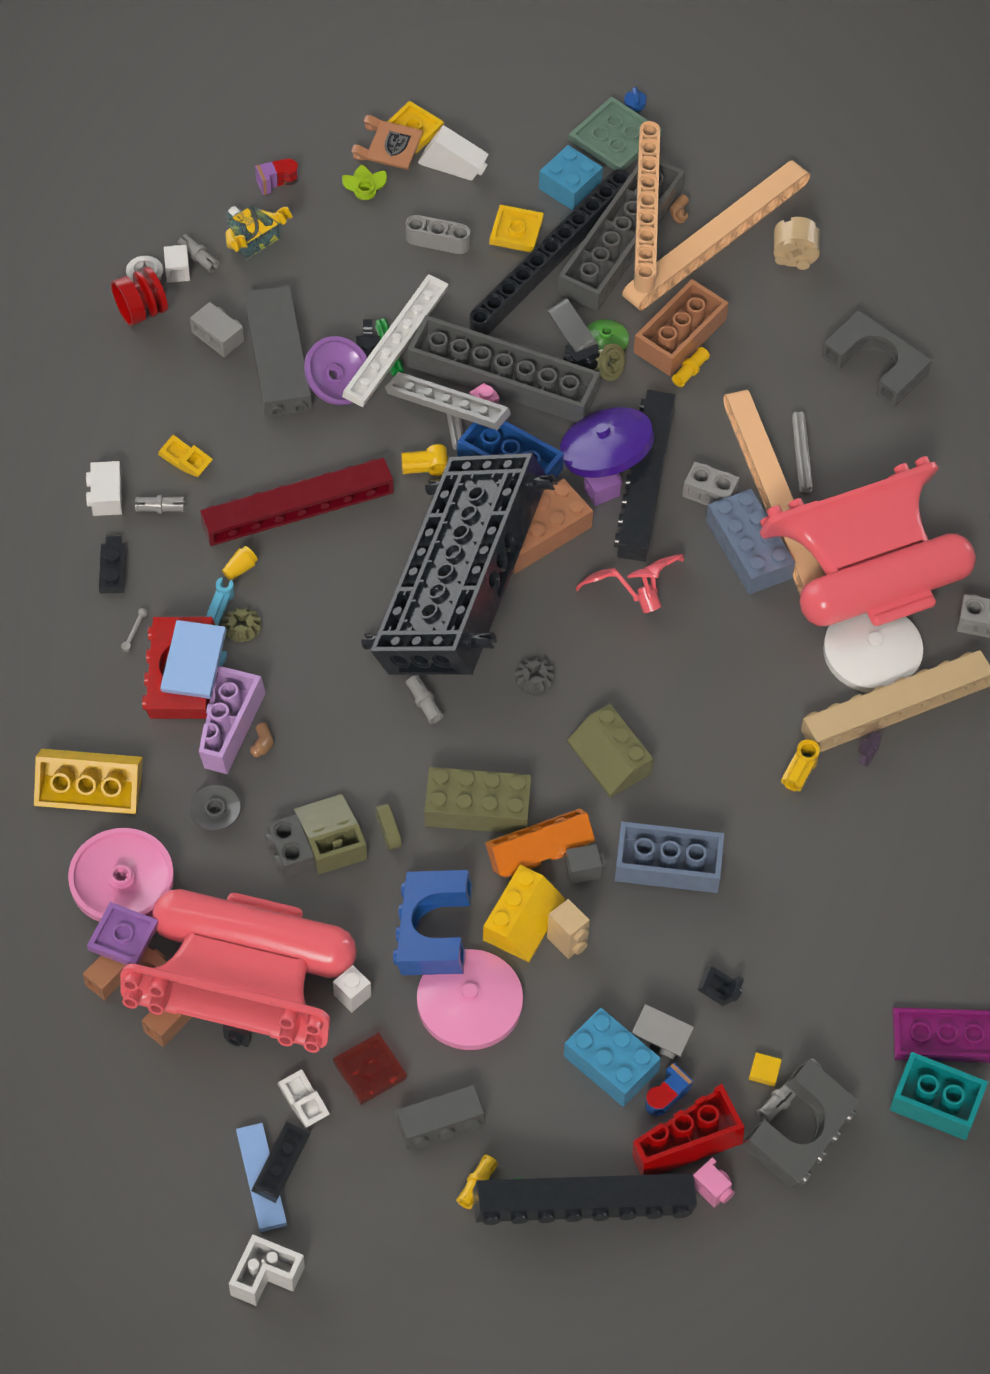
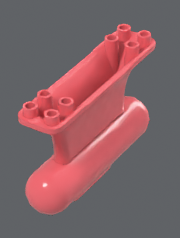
[759,456,976,627]
[120,889,357,1053]

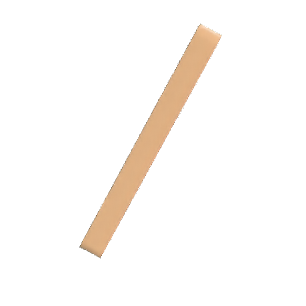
[622,160,810,311]
[723,390,825,595]

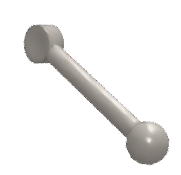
[121,608,148,652]

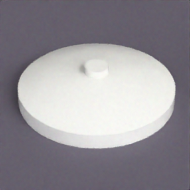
[823,613,923,693]

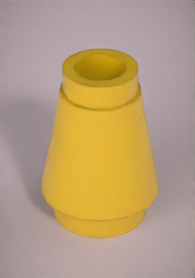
[222,546,258,580]

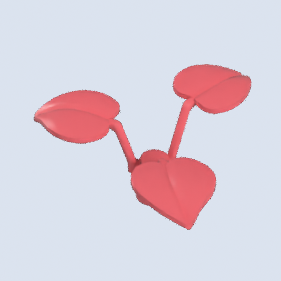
[576,554,684,613]

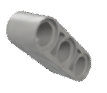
[406,215,470,254]

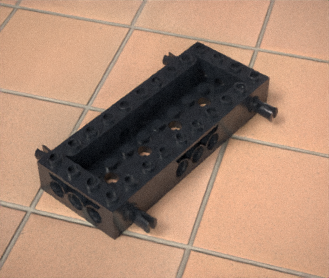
[361,453,557,675]

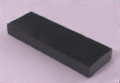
[251,1121,311,1203]

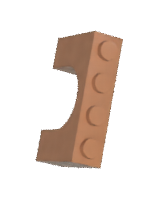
[83,947,192,1047]

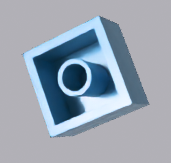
[539,145,603,210]

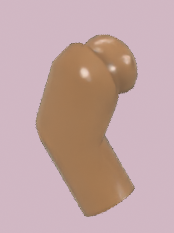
[669,194,689,223]
[250,722,274,758]

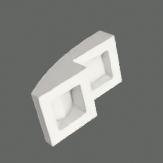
[278,1069,330,1128]

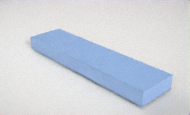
[236,1123,287,1232]

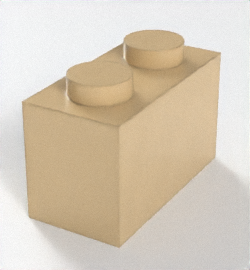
[547,899,590,959]

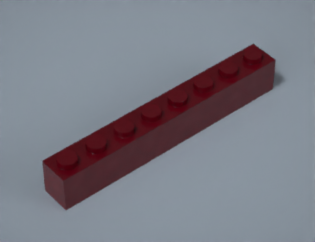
[200,457,394,546]

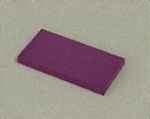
[892,1007,990,1063]

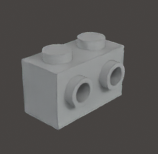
[190,302,244,357]
[632,1004,694,1060]

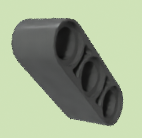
[547,298,599,353]

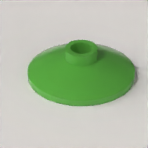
[587,319,629,351]

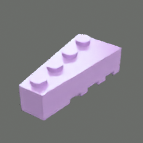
[199,666,266,774]

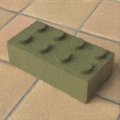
[424,767,531,833]

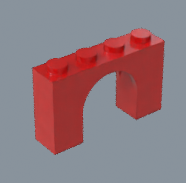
[142,617,215,719]

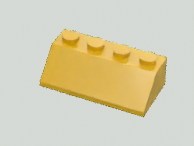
[34,749,143,814]

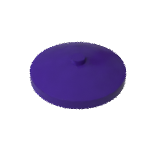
[560,407,655,478]

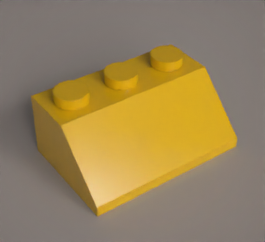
[483,865,565,962]

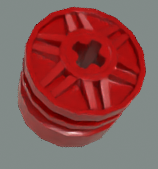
[111,266,168,327]

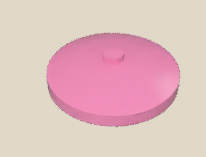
[68,828,174,922]
[417,949,523,1050]

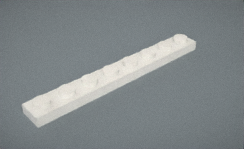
[342,274,449,407]

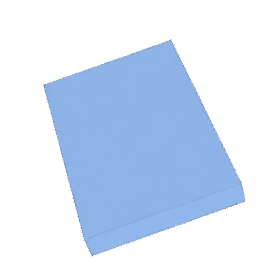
[160,620,227,699]

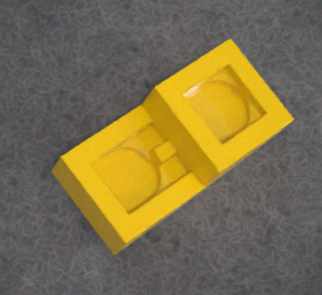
[158,434,213,477]

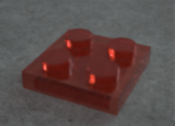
[333,1033,407,1105]

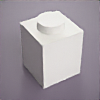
[164,245,190,283]
[333,965,371,1013]

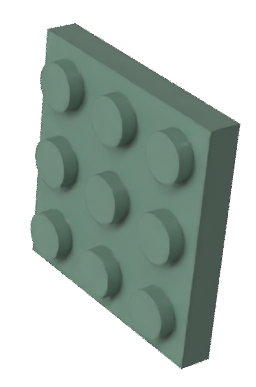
[569,97,663,170]

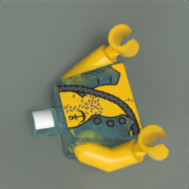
[225,206,293,260]

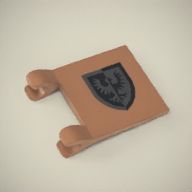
[351,115,423,170]

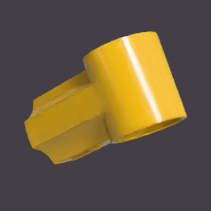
[401,444,449,476]
[781,739,820,792]

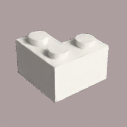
[229,1234,305,1306]

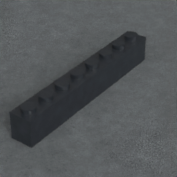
[614,390,675,562]
[472,1173,697,1225]

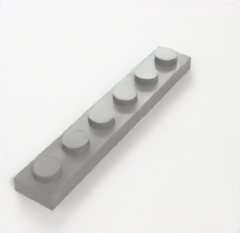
[385,372,511,430]

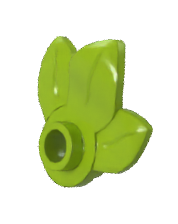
[342,165,387,200]

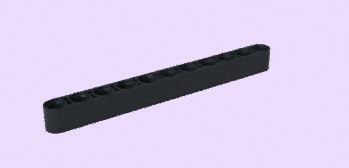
[469,169,630,335]

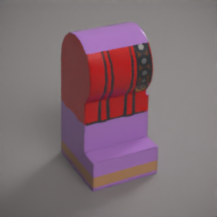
[255,158,298,195]

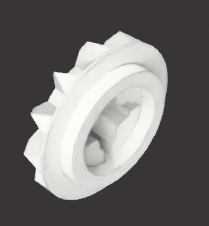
[126,256,163,283]

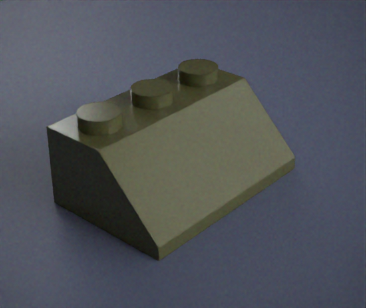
[567,704,653,798]

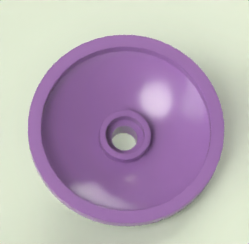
[304,336,367,405]

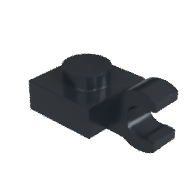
[356,319,380,358]

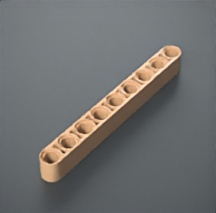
[634,121,660,293]

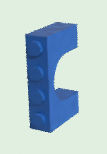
[393,870,473,975]

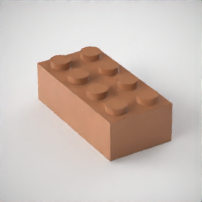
[633,279,729,376]
[512,479,593,574]

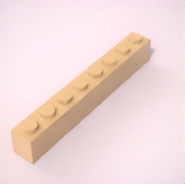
[801,650,990,752]

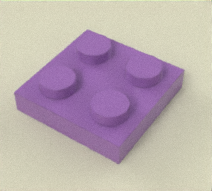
[87,902,158,965]

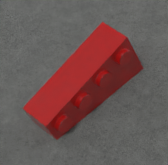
[632,1084,744,1175]

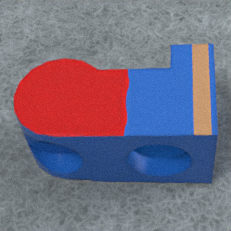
[645,1063,693,1117]

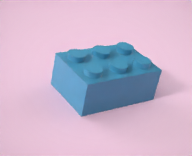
[564,1008,661,1107]

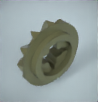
[595,343,625,381]
[222,606,261,642]

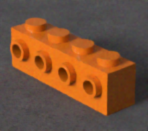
[485,808,596,877]

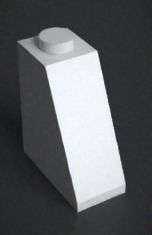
[418,125,488,181]

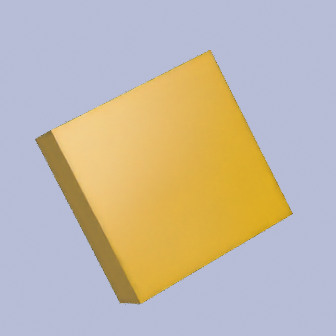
[749,1052,782,1087]

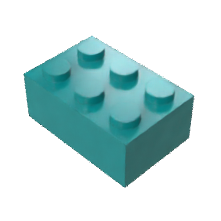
[890,1052,988,1141]

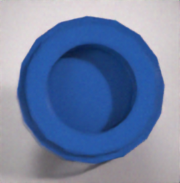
[624,87,646,112]

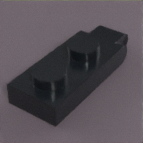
[99,535,126,593]

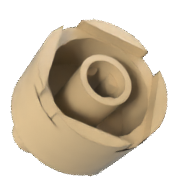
[774,217,820,270]

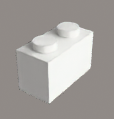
[86,461,122,516]

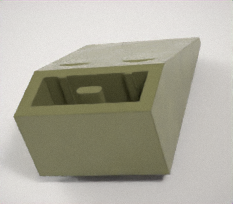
[293,794,367,875]

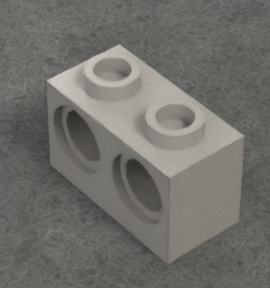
[682,461,739,506]
[957,594,990,638]

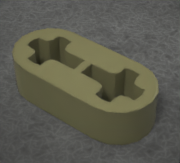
[375,803,402,850]

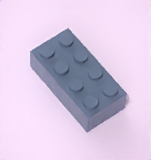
[706,489,795,595]
[615,821,724,893]

